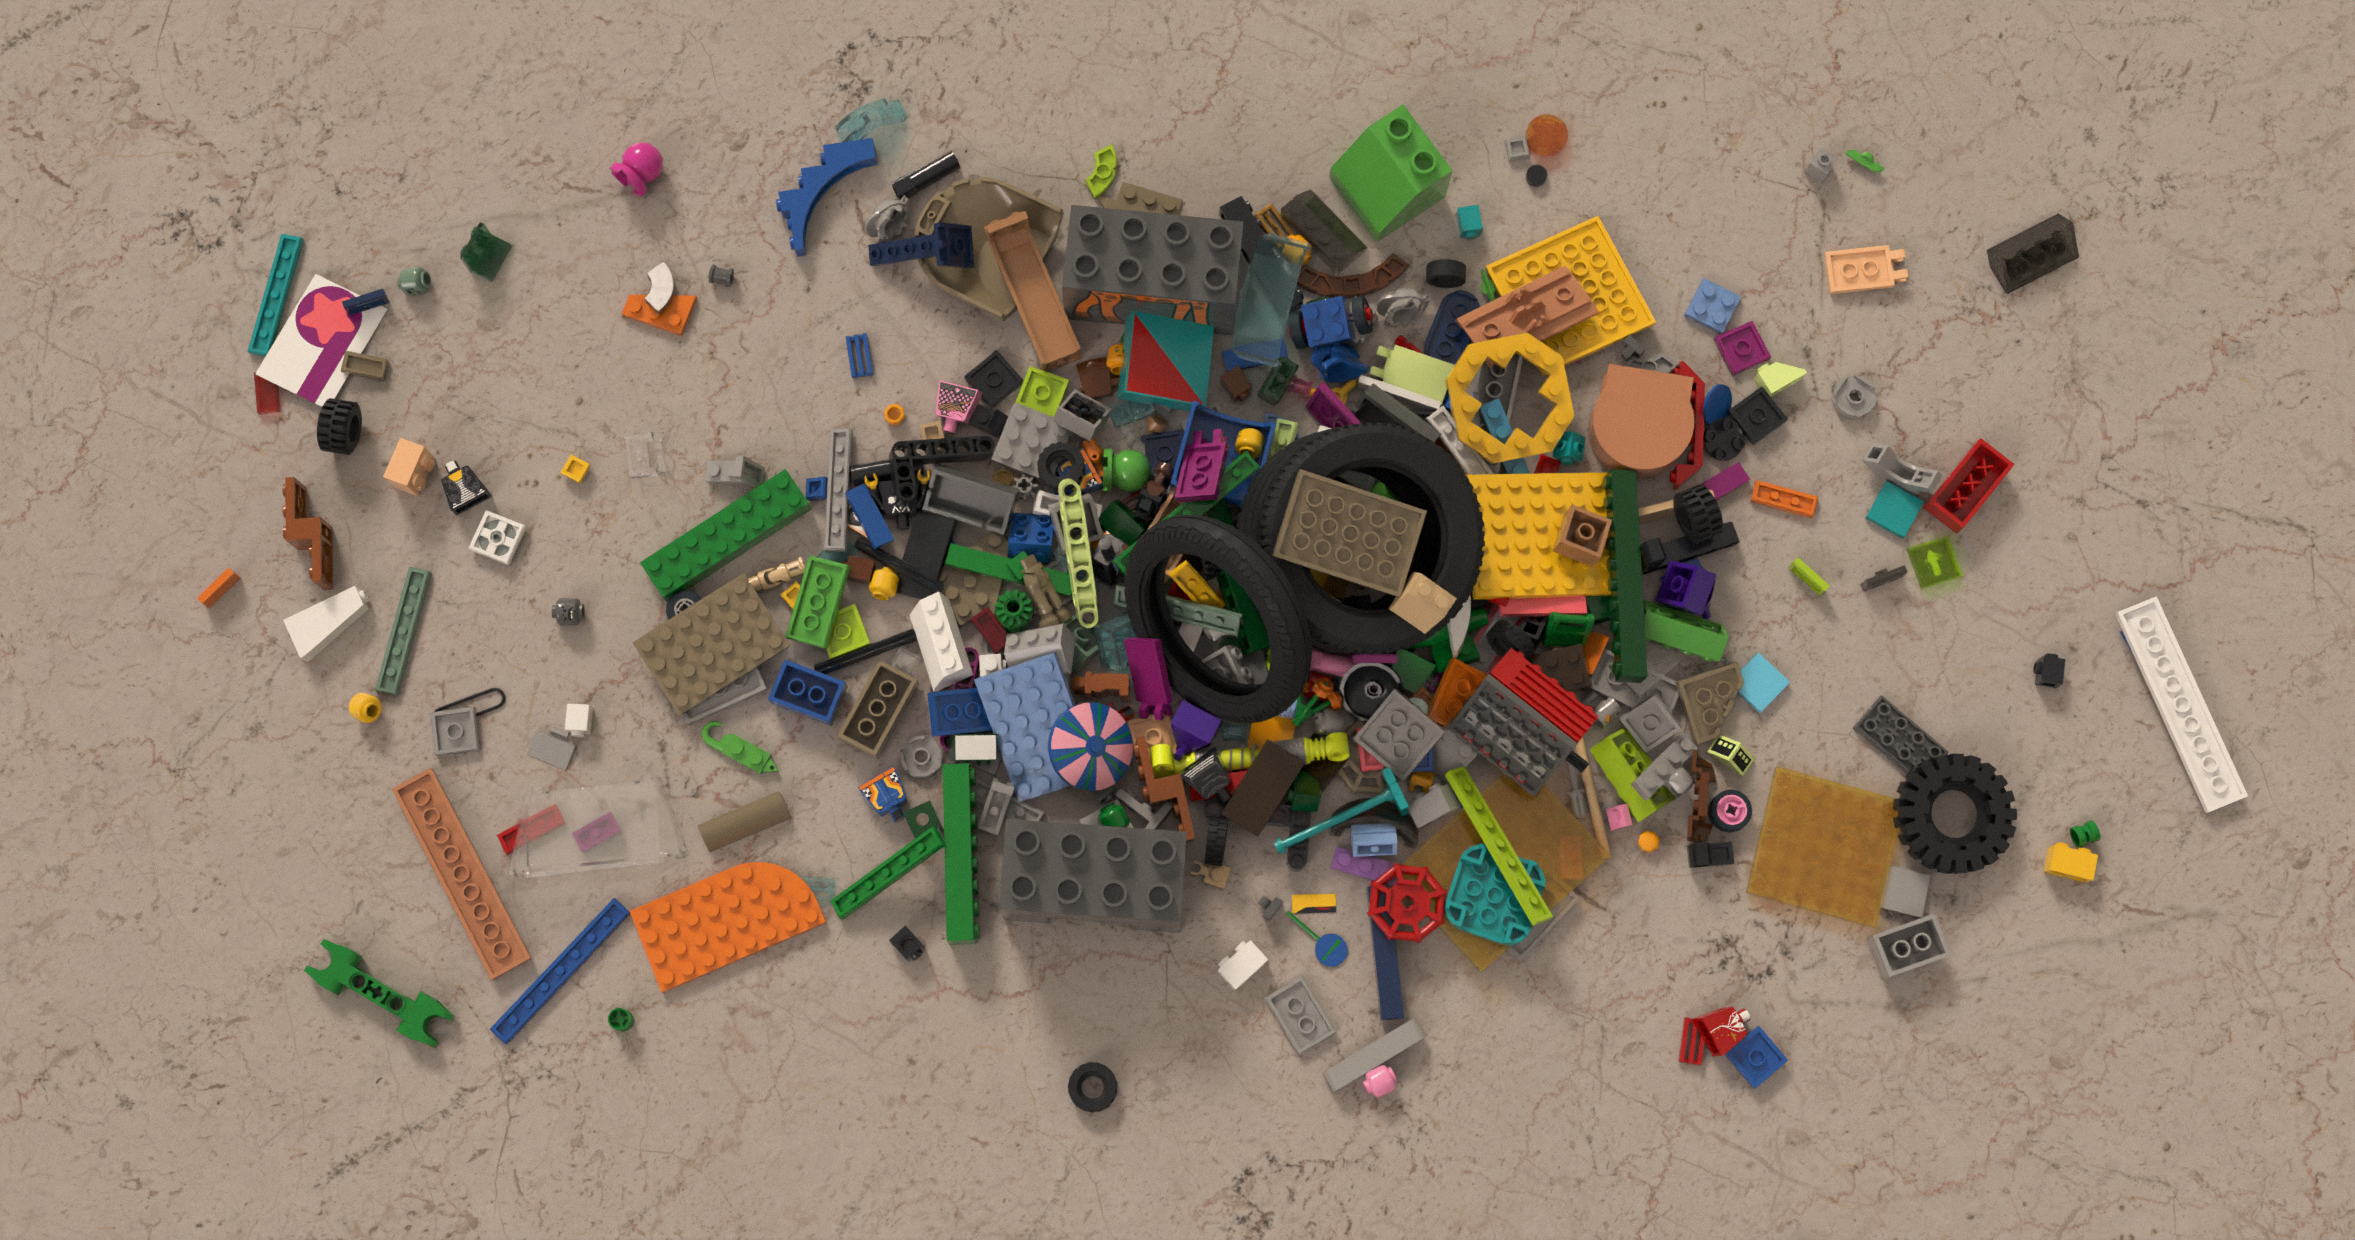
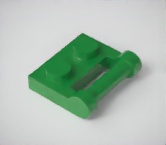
[1541,611,1594,647]

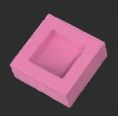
[1606,804,1632,831]

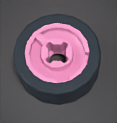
[1708,789,1752,833]

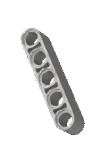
[1323,1018,1427,1092]

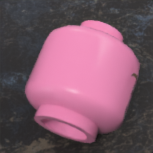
[1363,1064,1397,1098]

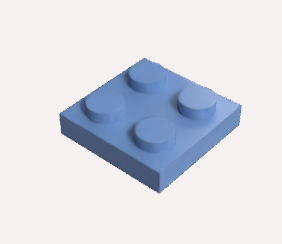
[1684,278,1741,334]

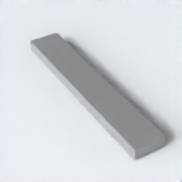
[824,428,853,553]

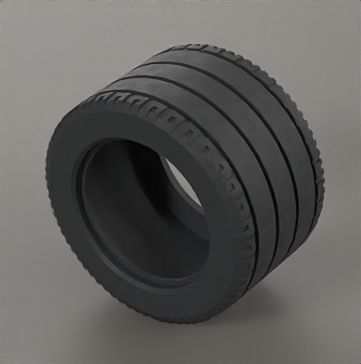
[1236,423,1485,654]

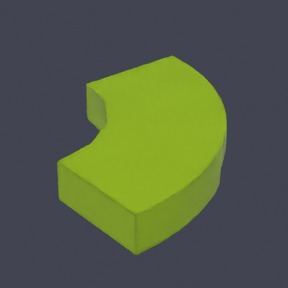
[1085,144,1117,200]

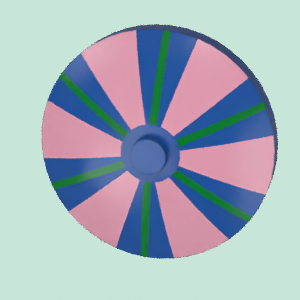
[1048,702,1133,791]

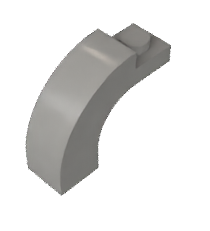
[1862,443,1943,495]

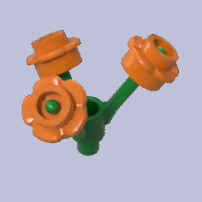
[1292,678,1343,727]

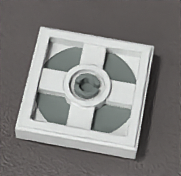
[468,510,527,566]

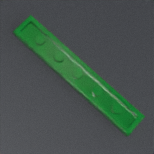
[945,543,1072,597]
[831,826,946,920]

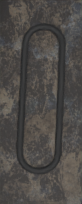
[434,688,505,716]

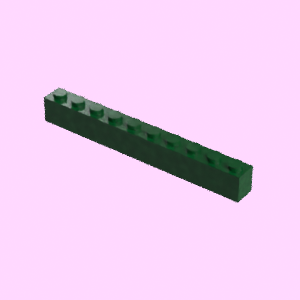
[1602,469,1648,683]

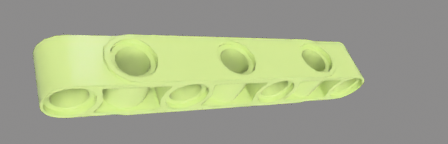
[1058,479,1098,628]

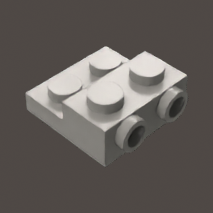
[1201,645,1252,685]

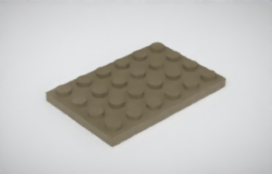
[1272,469,1427,597]
[632,573,790,716]

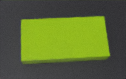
[1789,557,1830,596]

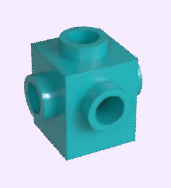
[1552,431,1586,465]

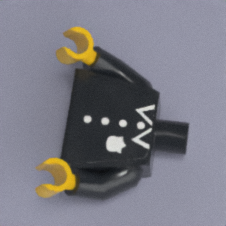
[864,469,931,530]

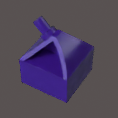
[1655,561,1716,619]
[1170,700,1223,761]

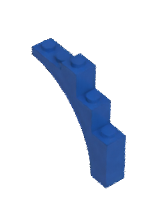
[776,138,877,257]

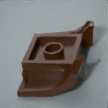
[1687,750,1716,843]

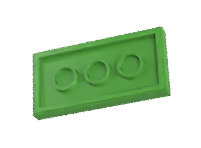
[785,555,851,649]

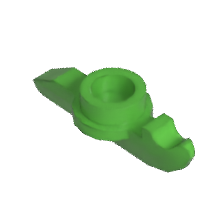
[1846,150,1884,172]
[1481,269,1496,302]

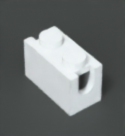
[1217,940,1268,991]

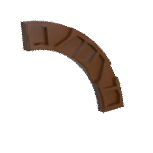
[1293,253,1409,298]

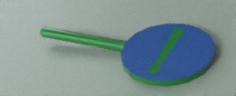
[1286,911,1348,967]

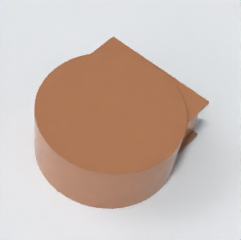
[1588,364,1694,479]

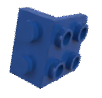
[1008,513,1054,564]

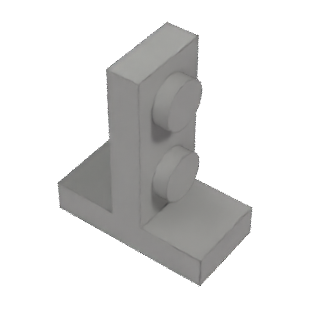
[705,456,765,488]
[977,776,1015,835]
[1115,788,1173,830]

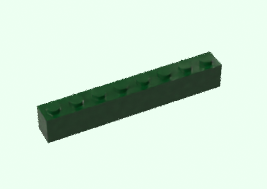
[1202,498,1270,655]

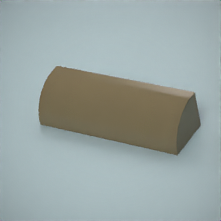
[697,792,791,852]

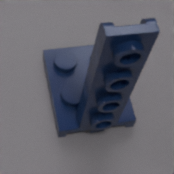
[868,222,975,269]

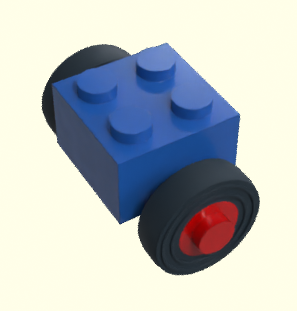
[1288,296,1373,349]

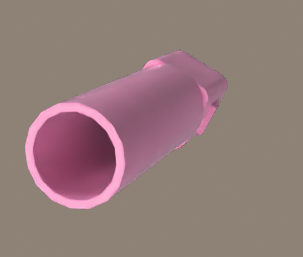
[1310,649,1357,677]

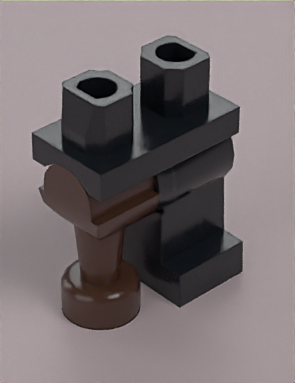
[1135,462,1174,525]

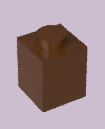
[1220,366,1252,403]
[843,555,876,585]

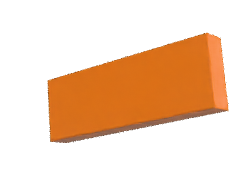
[1750,480,1818,518]

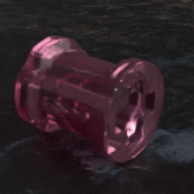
[1287,374,1314,399]

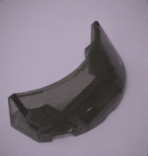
[1329,798,1419,848]

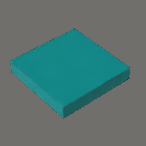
[1865,481,1924,539]

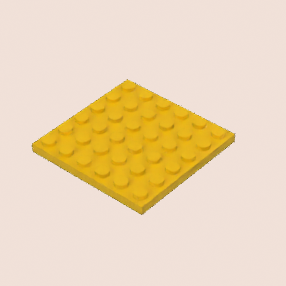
[1485,216,1656,376]

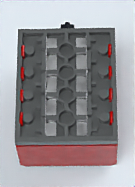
[1448,648,1599,797]

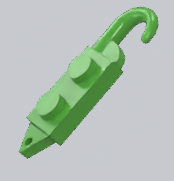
[702,721,778,774]

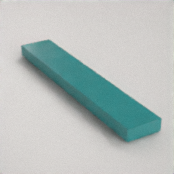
[247,233,304,357]

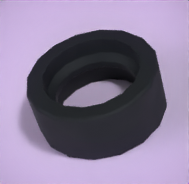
[1426,259,1466,288]

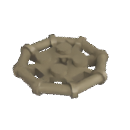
[1337,719,1401,795]

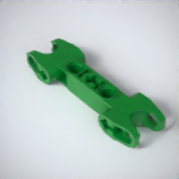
[304,939,455,1048]

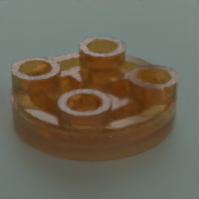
[1526,114,1568,156]

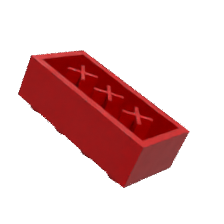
[1922,438,2015,534]

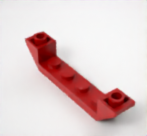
[1669,361,1705,490]

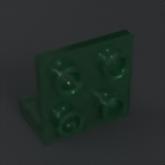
[460,222,512,282]

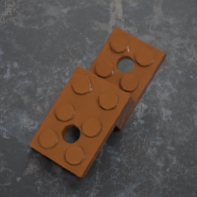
[282,477,333,590]
[1133,736,1195,843]

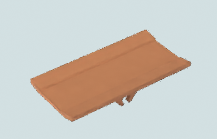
[1456,266,1599,368]

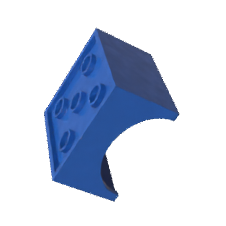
[1169,401,1276,510]

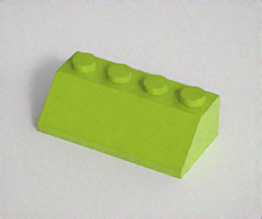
[1589,727,1677,822]

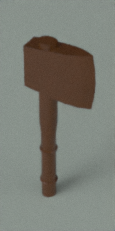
[1076,357,1120,400]

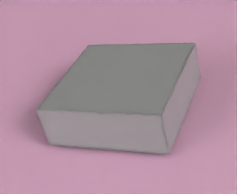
[1504,136,1530,162]

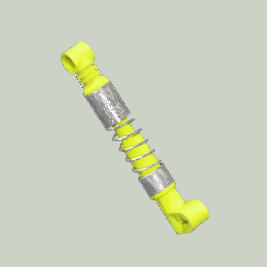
[1150,732,1350,779]

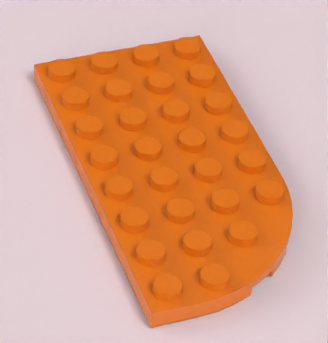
[629,862,827,993]

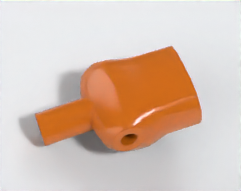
[1081,438,1104,479]

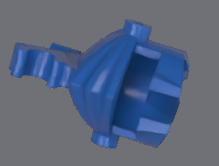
[1311,342,1370,383]

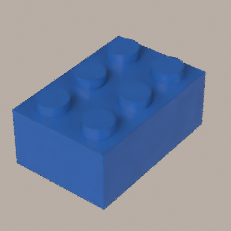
[768,659,848,726]

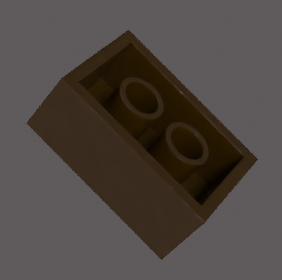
[1527,644,1593,693]

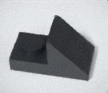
[969,404,1008,439]

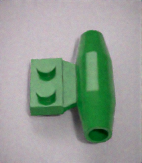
[1406,608,1489,673]

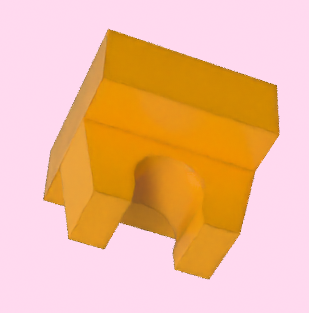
[1409,771,1435,794]

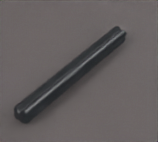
[854,537,944,593]
[814,629,917,674]

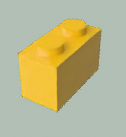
[2044,842,2098,883]

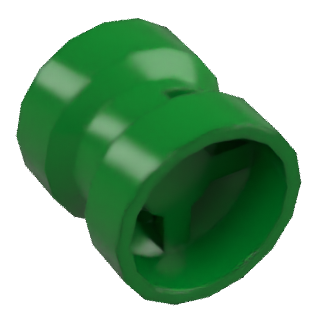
[2070,820,2101,848]
[608,1008,634,1031]

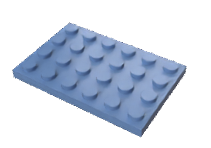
[974,652,1075,802]

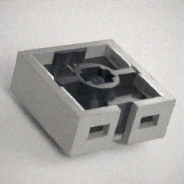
[1053,389,1112,441]

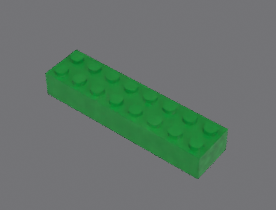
[640,469,812,602]
[942,763,980,945]

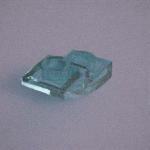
[1109,400,1158,428]

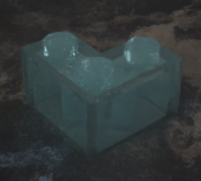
[1094,612,1136,670]

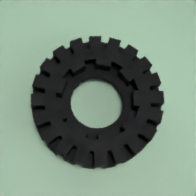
[1893,753,2017,874]

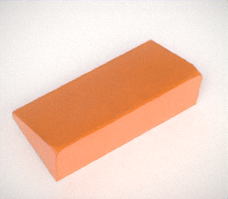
[1584,631,1609,676]

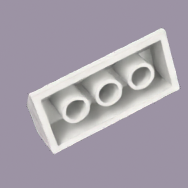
[910,592,973,692]

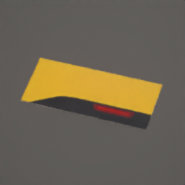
[1292,894,1336,913]

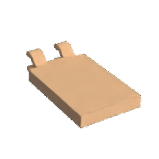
[1824,245,1908,294]

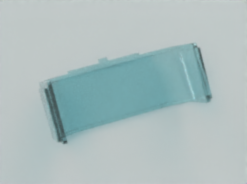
[1230,233,1311,368]

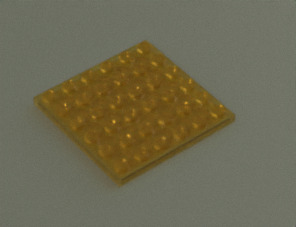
[1746,766,1898,928]

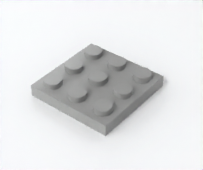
[991,402,1072,482]
[1353,688,1446,781]

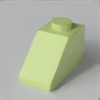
[1754,362,1807,397]

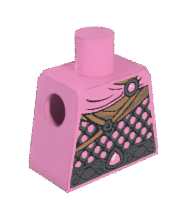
[936,381,982,434]

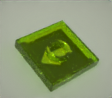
[1907,536,1963,589]

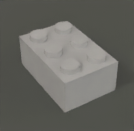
[1867,914,1951,979]

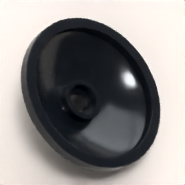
[1339,663,1405,723]

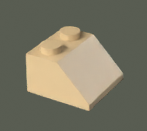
[1388,571,1457,634]

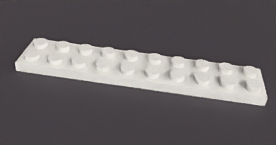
[2115,596,2248,813]

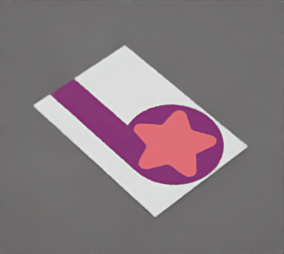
[255,274,388,407]

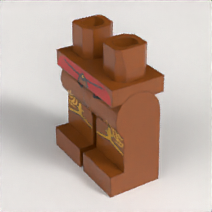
[1073,672,1131,703]

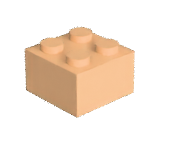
[383,438,435,496]

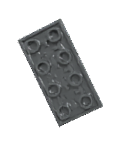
[1853,695,1949,774]

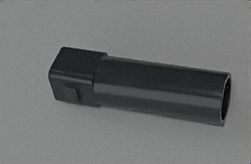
[891,151,961,200]
[851,454,924,486]

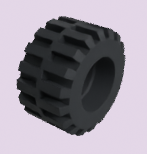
[317,398,362,455]
[1673,484,1723,544]

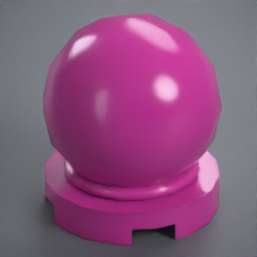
[609,142,663,197]

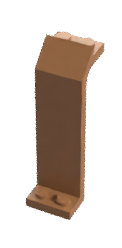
[984,211,1082,372]

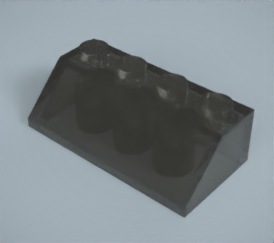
[1280,189,1368,276]
[1987,213,2079,294]

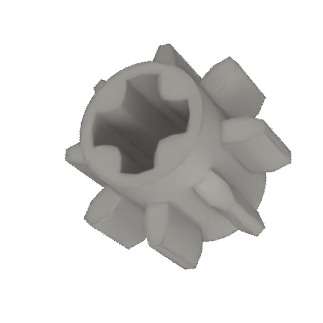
[1011,474,1038,502]

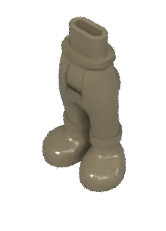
[1020,554,1072,629]

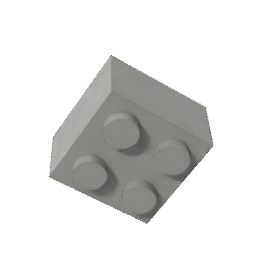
[1048,493,1104,550]

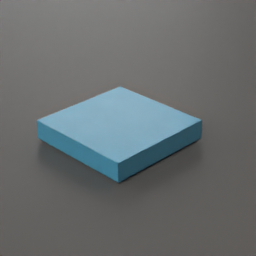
[1738,652,1790,713]

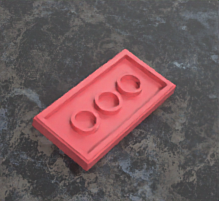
[1499,596,1587,617]

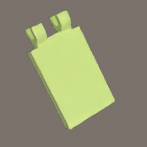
[1369,345,1455,406]

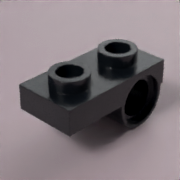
[1687,842,1734,868]

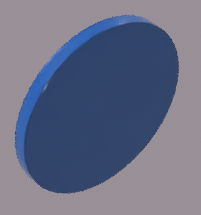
[1703,384,1732,424]

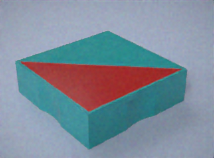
[1117,311,1214,412]

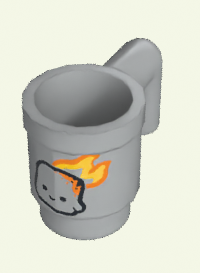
[1581,691,1621,729]

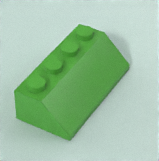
[1643,599,1729,662]

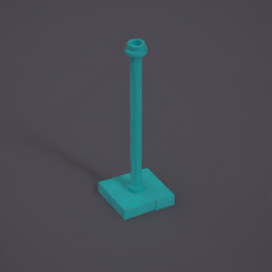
[1273,767,1409,854]

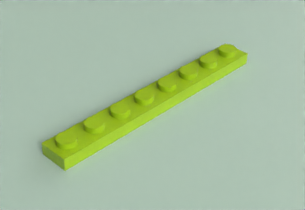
[1445,766,1553,926]

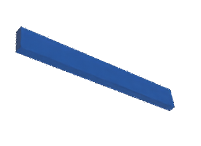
[490,898,630,1045]

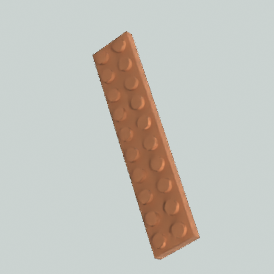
[392,768,532,981]

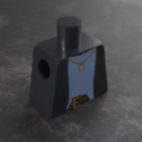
[1091,534,1129,586]

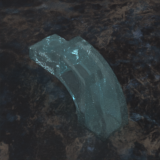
[835,98,908,142]

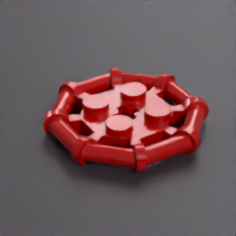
[1367,863,1448,944]

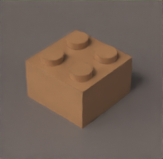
[1553,505,1612,567]

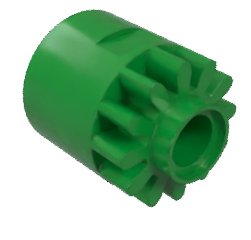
[995,589,1035,633]

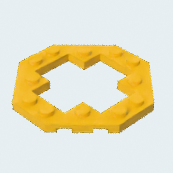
[1445,333,1575,464]

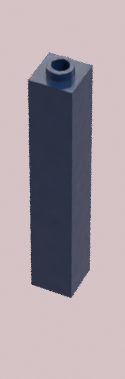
[1366,885,1404,1021]

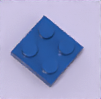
[1725,1026,1788,1089]

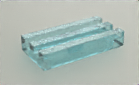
[799,876,834,901]

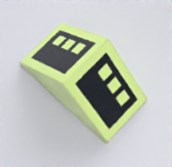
[1706,735,1754,777]

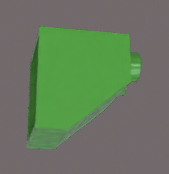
[1329,104,1453,242]

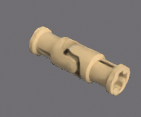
[748,557,806,591]

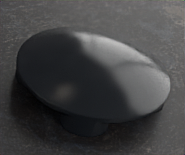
[1703,418,1746,461]

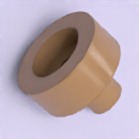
[1146,412,1169,434]

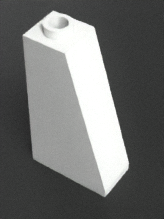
[283,586,369,662]

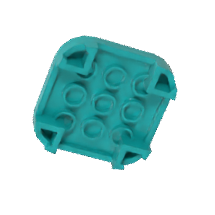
[1444,844,1546,946]

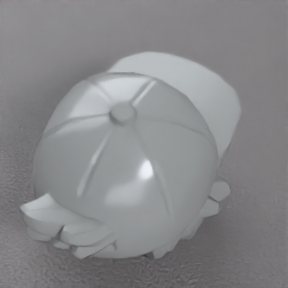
[864,195,910,241]
[1376,288,1430,327]

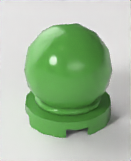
[1103,449,1152,492]

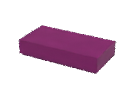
[1702,462,1750,500]

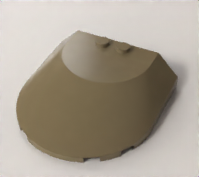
[915,177,1064,321]

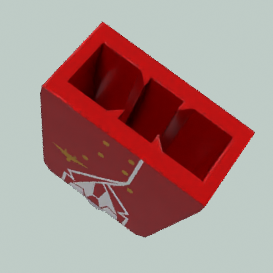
[1693,1006,1751,1056]

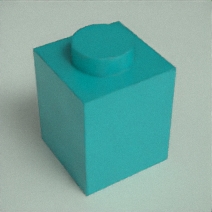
[1456,205,1483,240]

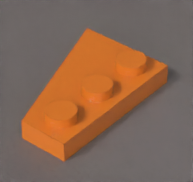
[621,295,697,336]
[1427,657,1487,727]

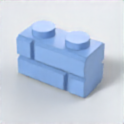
[1351,822,1397,857]

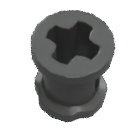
[709,264,734,287]

